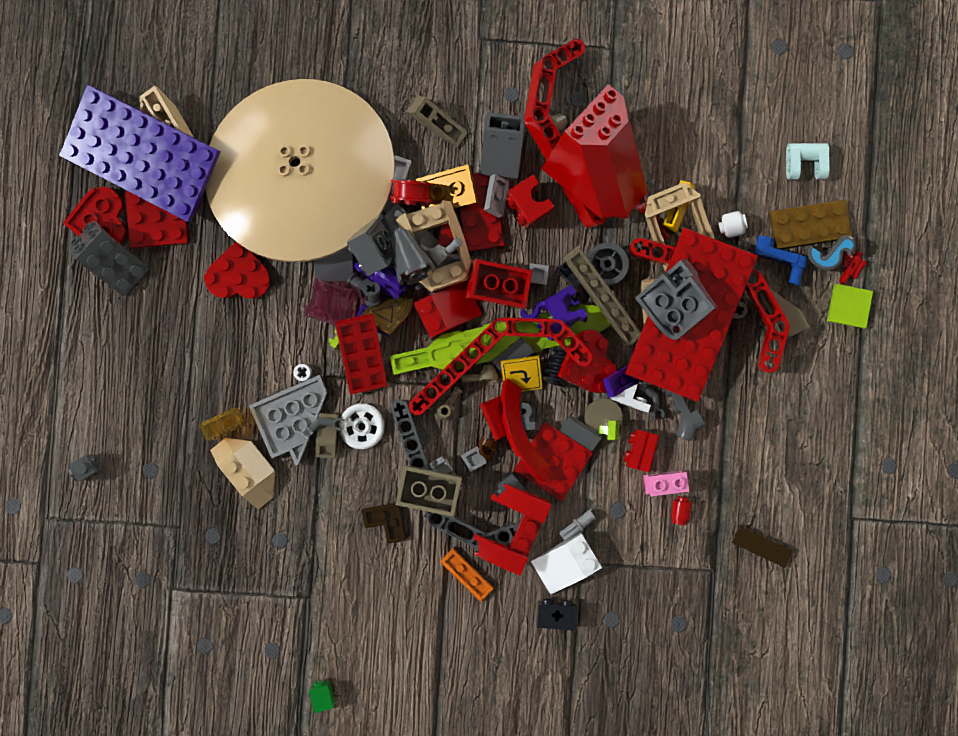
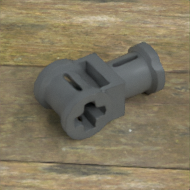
[346,272,382,307]

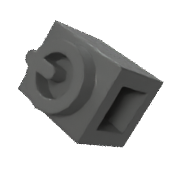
[68,454,103,482]

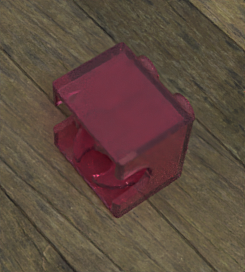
[303,278,355,326]

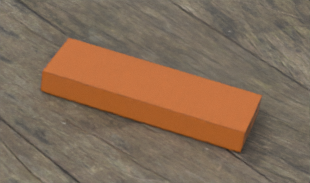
[440,547,494,602]

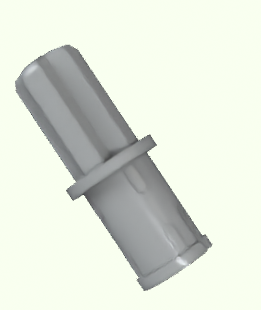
[560,510,596,541]

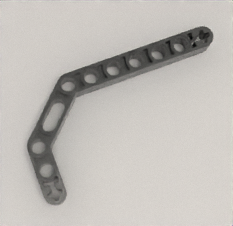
[391,400,520,550]

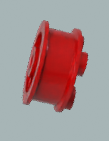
[390,180,434,206]

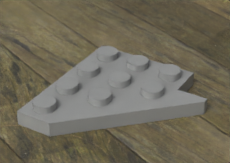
[249,375,328,466]

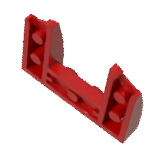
[473,483,552,576]

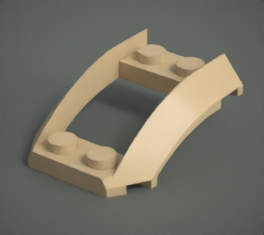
[645,182,715,271]
[396,200,471,292]

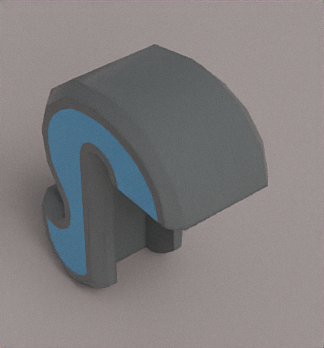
[806,236,856,270]

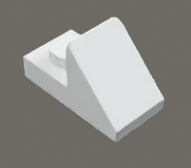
[610,384,651,412]

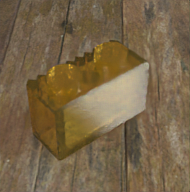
[199,407,246,441]

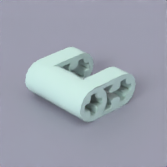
[786,143,829,179]

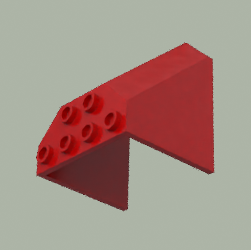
[541,84,647,219]

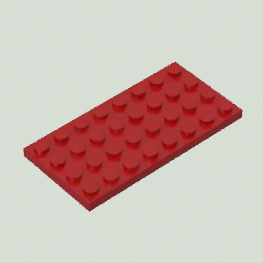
[625,228,758,402]

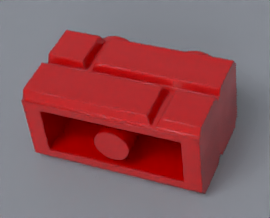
[623,429,660,473]

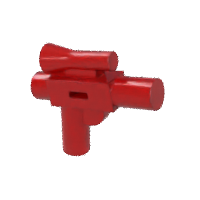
[839,251,867,285]

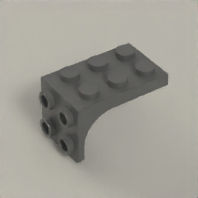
[69,220,150,297]

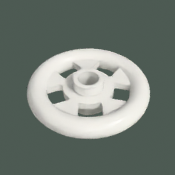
[339,403,385,449]

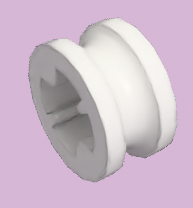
[293,364,312,381]

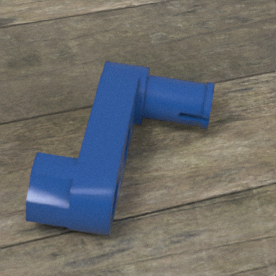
[753,236,808,286]

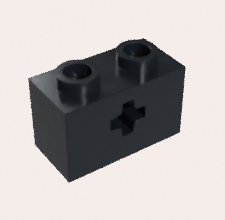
[536,598,578,631]

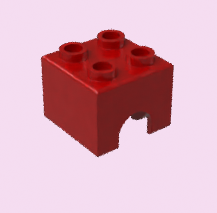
[506,175,555,229]

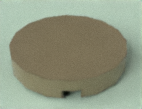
[584,398,623,436]

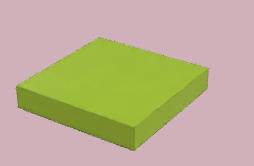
[827,284,873,329]

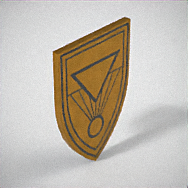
[360,289,413,335]

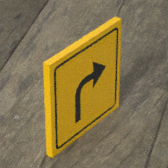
[501,355,543,392]

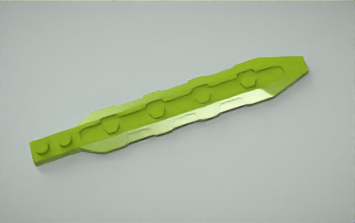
[390,304,611,375]

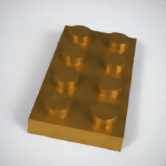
[769,199,852,249]

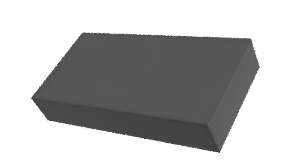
[492,336,534,372]
[559,415,602,452]

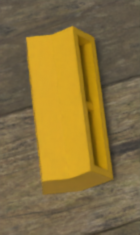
[663,180,695,233]

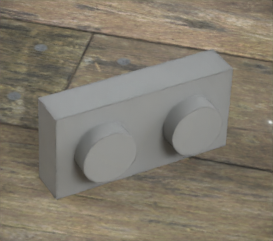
[484,174,509,218]

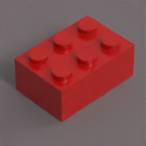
[465,259,533,309]

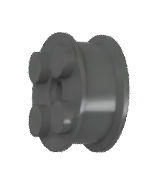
[587,243,629,287]

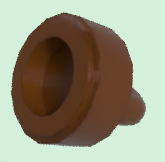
[478,438,498,459]

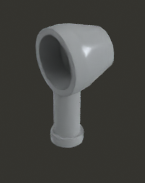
[430,237,463,266]

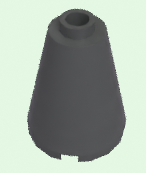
[390,228,436,285]

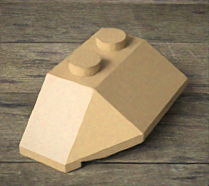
[139,86,194,137]
[210,438,275,509]

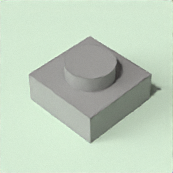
[529,263,549,285]
[461,446,487,472]

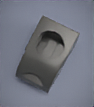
[520,403,540,432]

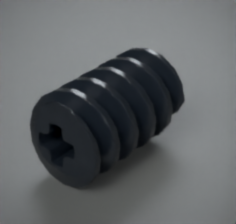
[542,346,567,388]

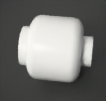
[719,211,748,238]

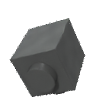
[496,472,524,495]

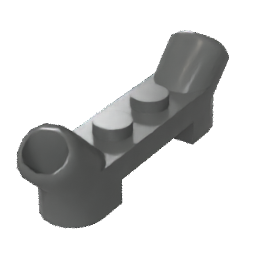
[663,389,704,441]

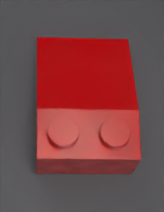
[414,281,482,339]

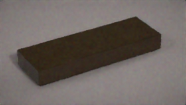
[731,525,793,568]

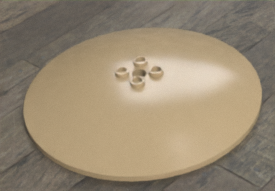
[205,79,395,262]

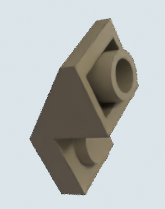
[316,413,338,459]

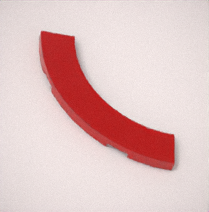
[501,378,550,483]

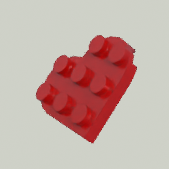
[63,187,127,245]
[204,242,271,299]
[557,329,616,393]

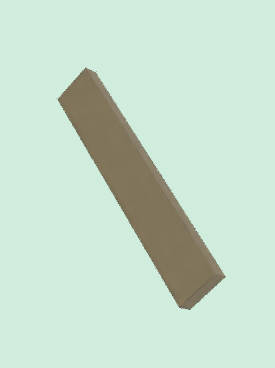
[563,246,641,348]

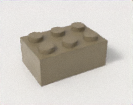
[395,465,462,517]

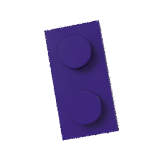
[603,365,638,397]

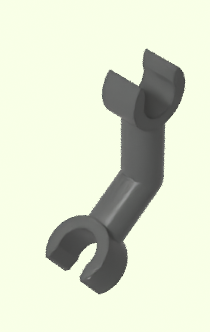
[636,382,665,419]
[302,417,344,440]

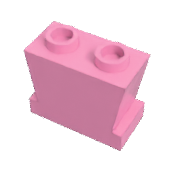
[643,470,689,496]

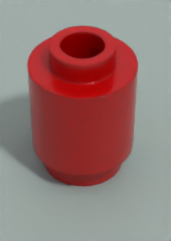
[671,496,692,525]

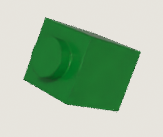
[309,680,336,713]

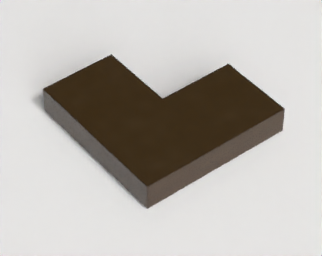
[361,502,407,544]

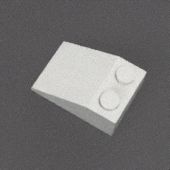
[531,532,602,594]

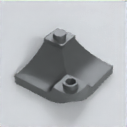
[635,259,718,340]

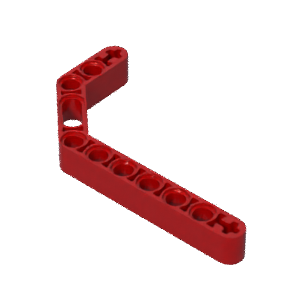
[524,39,606,229]
[629,238,790,373]
[409,317,594,415]

